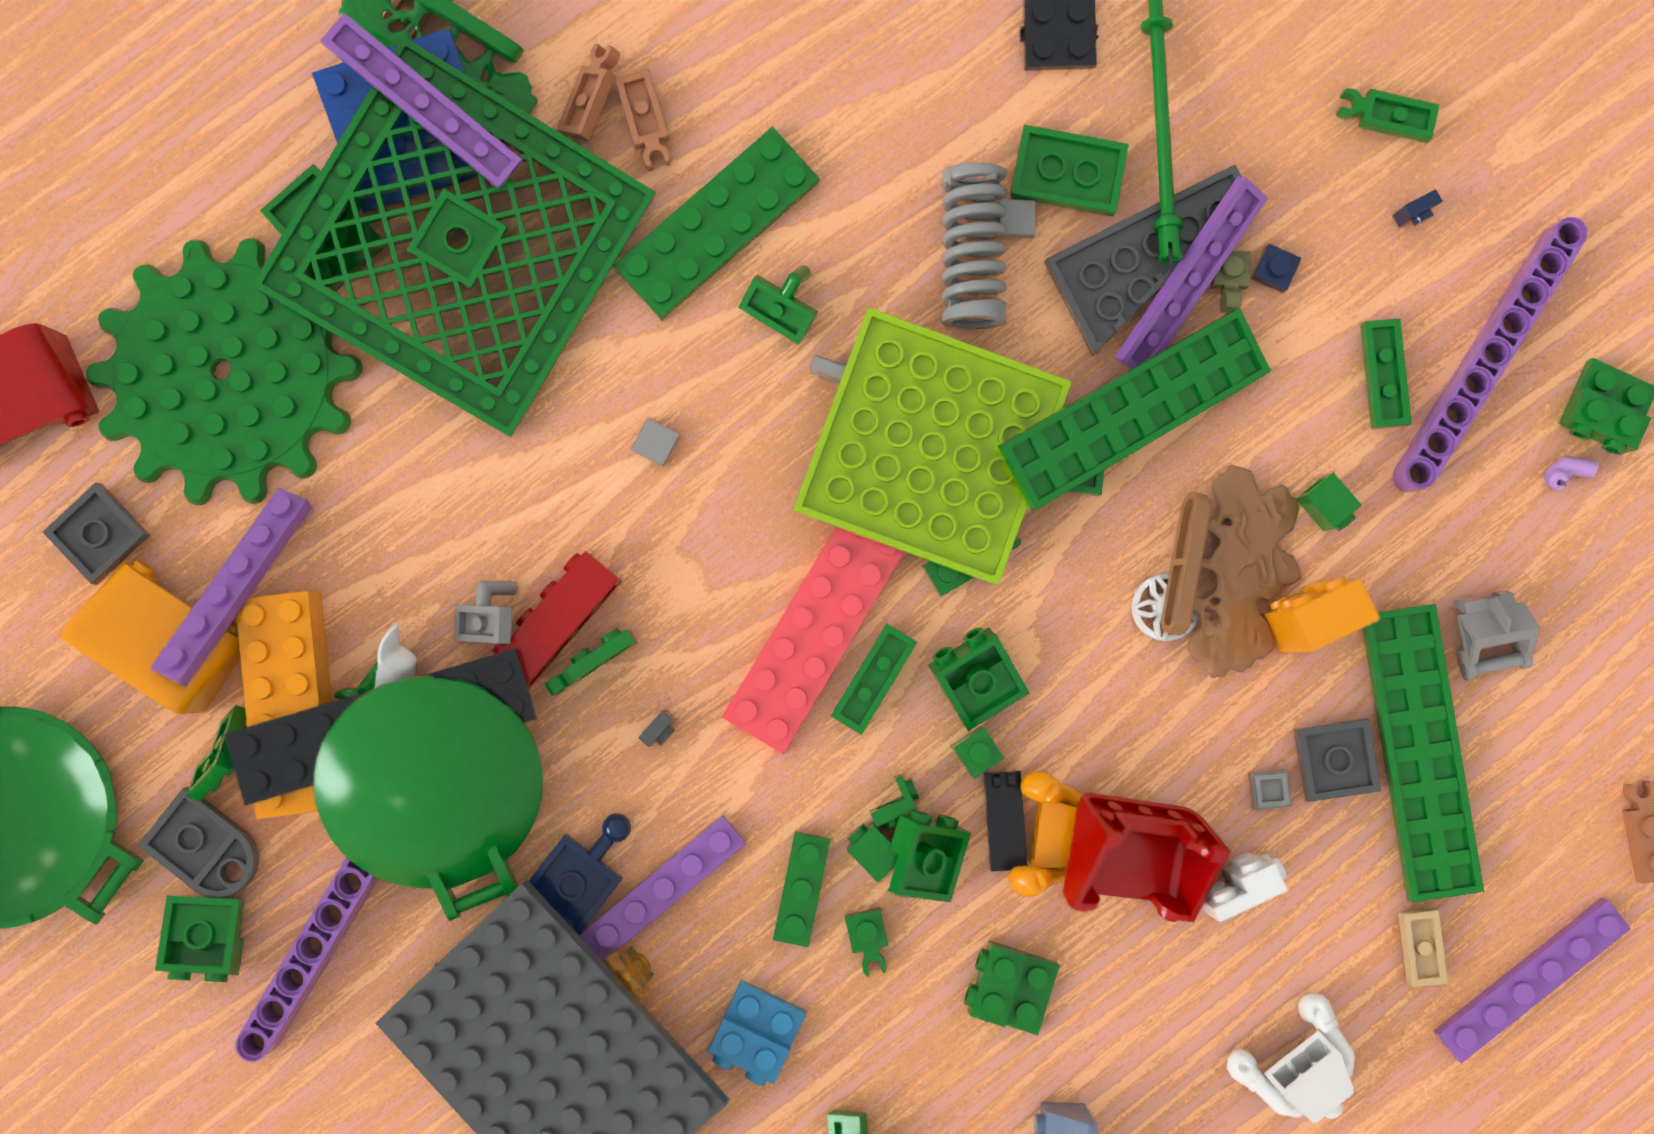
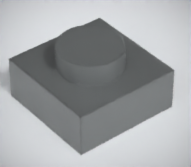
[638,709,676,747]

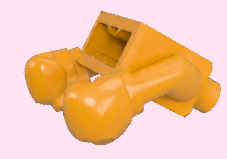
[1008,771,1082,897]

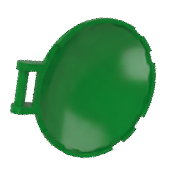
[314,675,543,921]
[0,706,144,929]

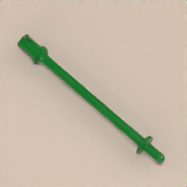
[1140,0,1183,264]

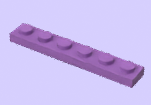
[321,13,522,190]
[1115,176,1268,369]
[150,488,312,688]
[579,815,746,962]
[1434,898,1631,1064]

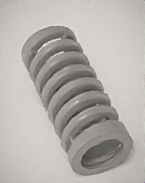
[942,163,1006,329]

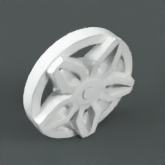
[1131,574,1199,641]

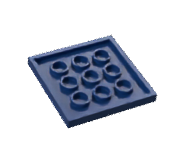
[312,28,478,214]

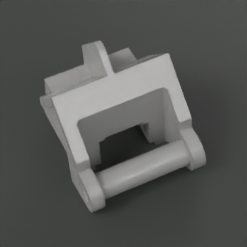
[1454,590,1540,681]

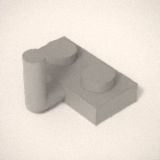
[454,580,517,644]

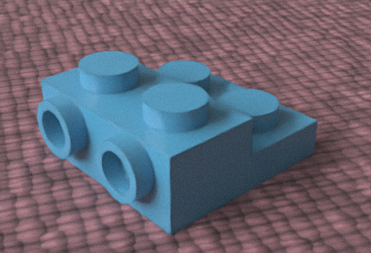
[708,979,806,1086]

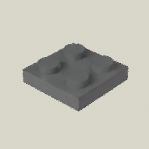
[43,482,150,585]
[1294,719,1381,802]

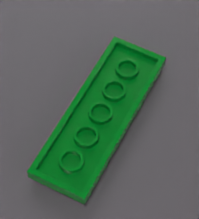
[613,126,819,321]

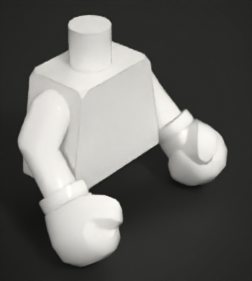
[1226,993,1355,1123]

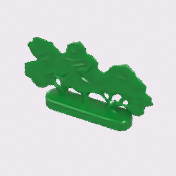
[339,0,538,114]

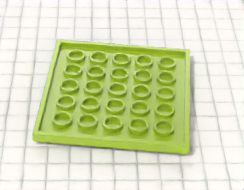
[793,307,1072,586]

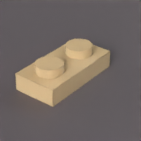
[1398,908,1448,988]

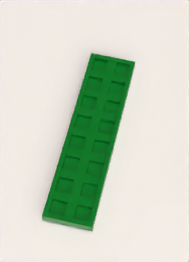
[998,308,1271,510]
[1362,604,1484,903]

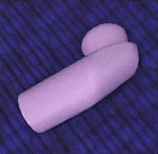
[1544,456,1598,490]

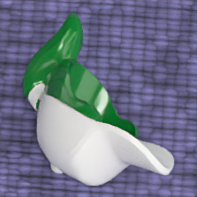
[334,623,417,699]

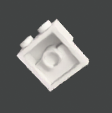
[1201,853,1288,922]

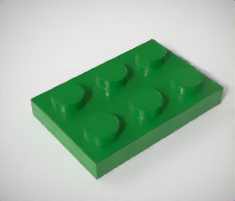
[1010,124,1129,217]
[260,164,385,292]

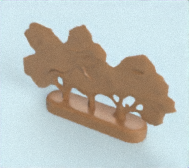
[1161,465,1302,678]

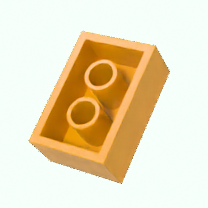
[1261,575,1380,653]

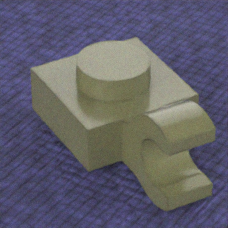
[1211,250,1250,313]

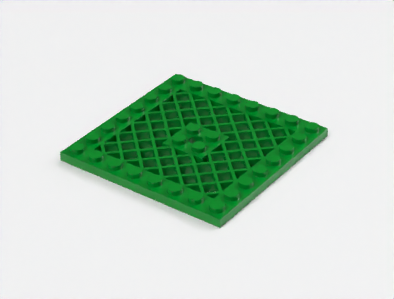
[252,36,656,437]

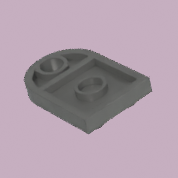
[137,786,259,898]

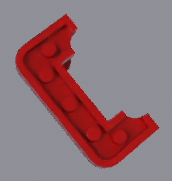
[0,323,100,446]
[1063,793,1231,922]

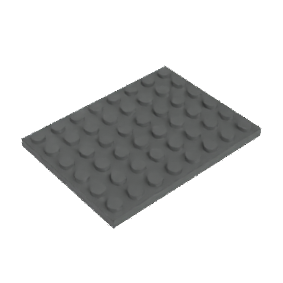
[376,879,730,1134]

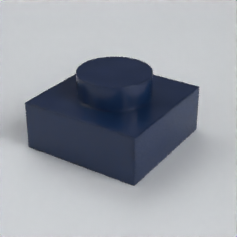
[1392,189,1443,227]
[1251,244,1301,293]

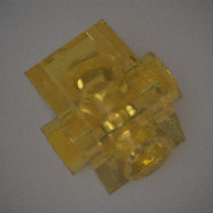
[603,946,654,1000]

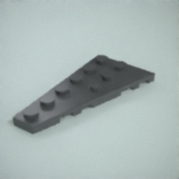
[1044,165,1242,356]

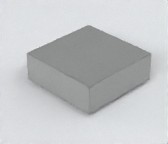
[998,199,1035,238]
[810,355,846,384]
[631,418,680,467]
[1249,770,1292,810]

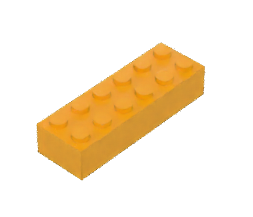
[236,591,332,819]

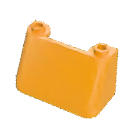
[59,560,240,714]

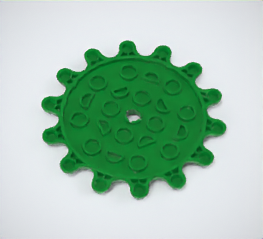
[86,238,363,505]

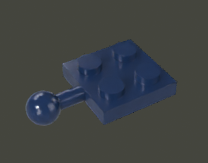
[529,813,631,935]

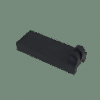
[983,770,1027,872]

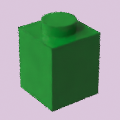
[1296,472,1362,531]
[951,726,1004,779]
[847,822,898,882]

